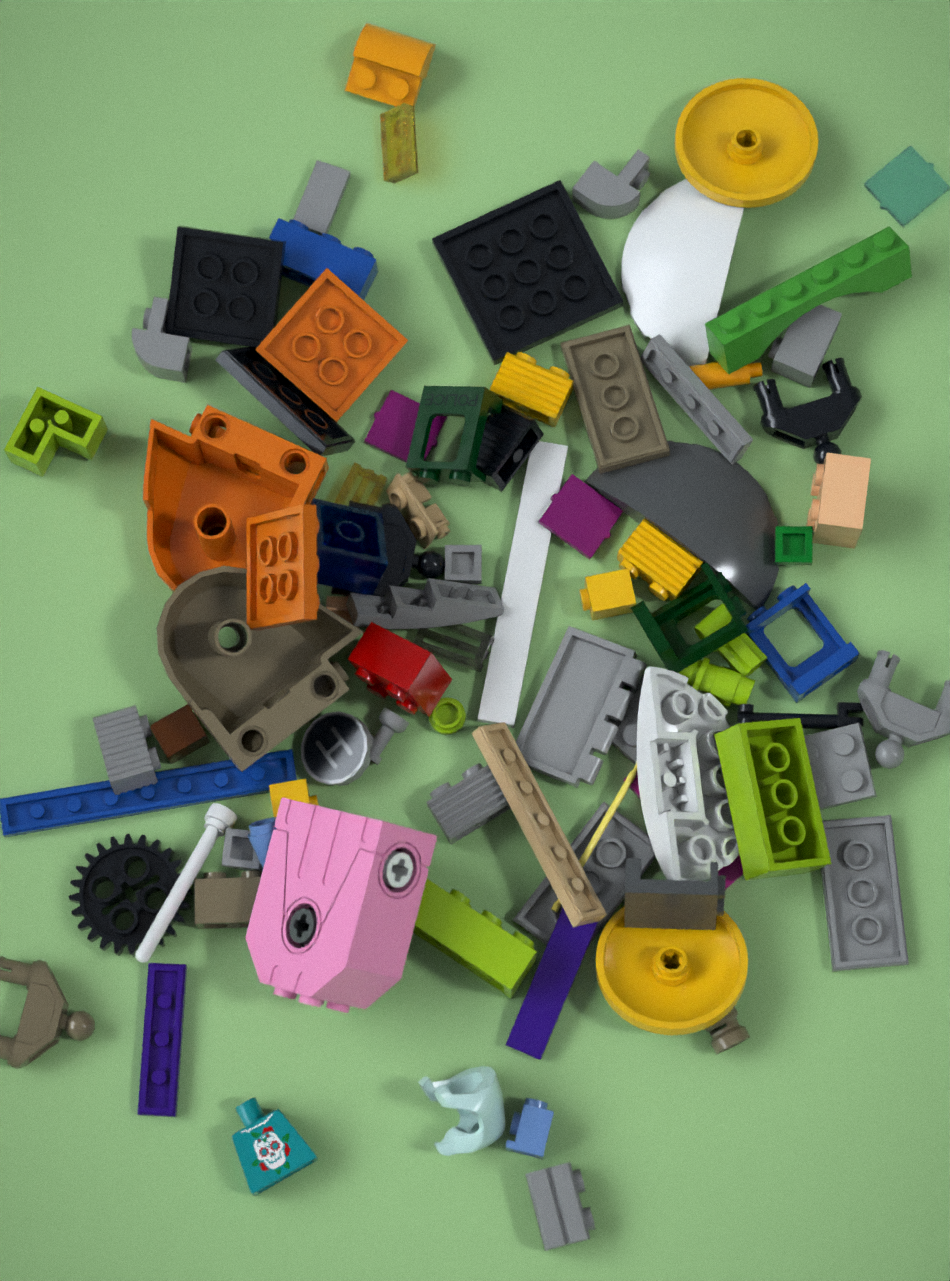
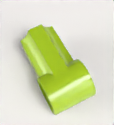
[694,604,767,677]

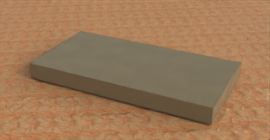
[561,325,670,474]

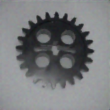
[69,834,193,957]

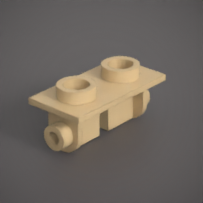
[386,472,450,550]

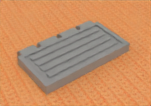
[516,626,647,788]

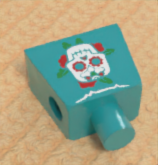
[231,1097,319,1196]

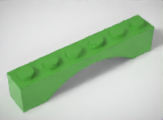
[705,226,912,375]

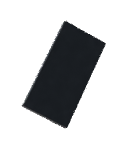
[216,347,355,456]

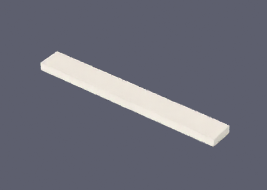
[478,441,568,728]

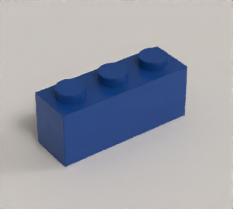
[269,218,378,300]

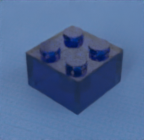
[310,498,388,595]

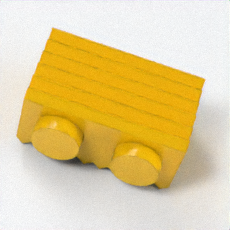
[489,352,573,427]
[617,518,703,601]

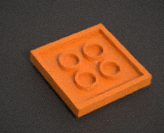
[255,268,408,422]
[246,504,320,631]

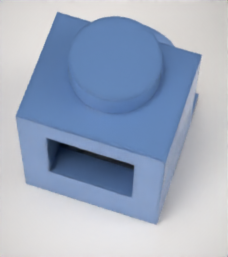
[505,1098,554,1159]

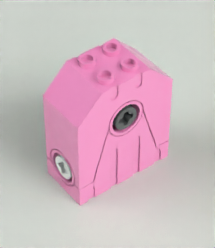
[245,797,437,1013]

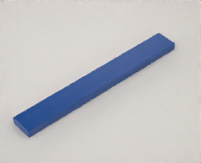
[0,749,297,837]

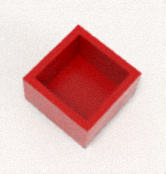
[348,622,452,716]

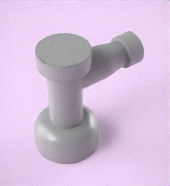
[369,708,409,765]

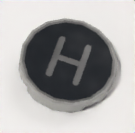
[301,711,373,786]

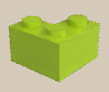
[4,386,108,477]

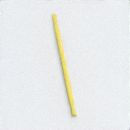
[551,760,637,913]

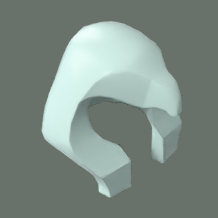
[418,1066,505,1156]

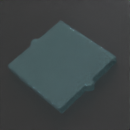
[864,145,950,227]

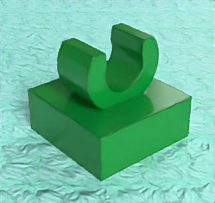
[775,526,813,565]

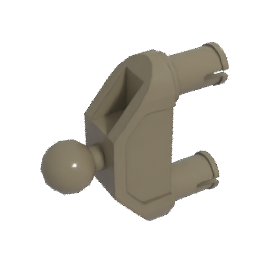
[0,956,95,1069]

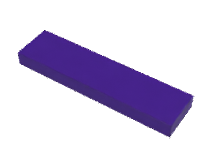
[505,908,599,1060]
[137,963,187,1117]

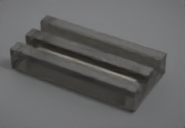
[413,624,495,672]

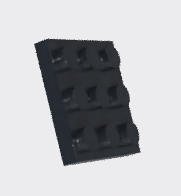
[165,226,286,348]

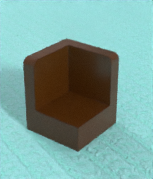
[151,704,210,764]

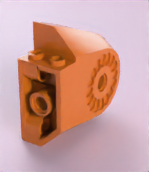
[143,405,329,592]

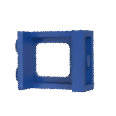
[745,583,860,703]

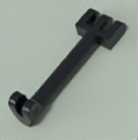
[737,702,864,737]

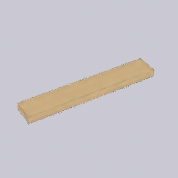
[472,722,607,928]

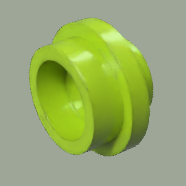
[429,697,466,735]

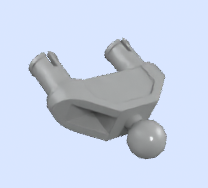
[857,650,950,769]

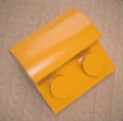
[345,23,436,112]

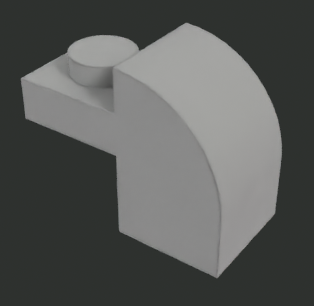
[572,150,651,219]
[132,297,193,383]

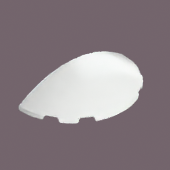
[621,179,744,366]
[636,666,739,881]

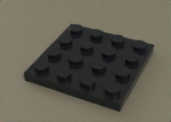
[432,180,623,366]

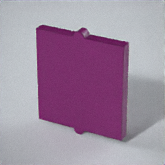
[364,390,447,463]
[538,474,623,560]

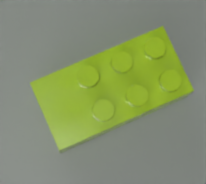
[715,718,832,881]
[413,879,537,999]

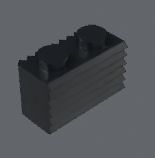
[476,404,544,492]

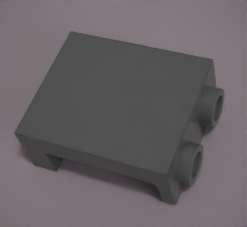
[624,858,726,930]

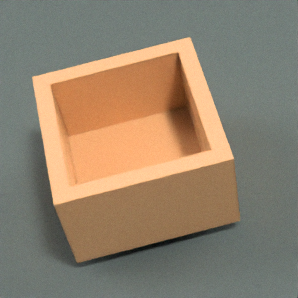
[806,453,871,549]

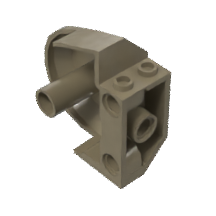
[156,566,363,772]

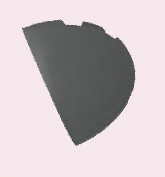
[584,441,779,610]

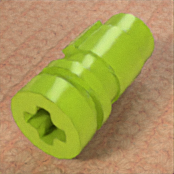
[678,657,755,707]

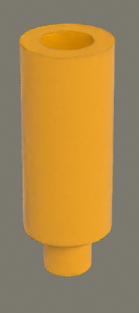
[689,362,763,390]

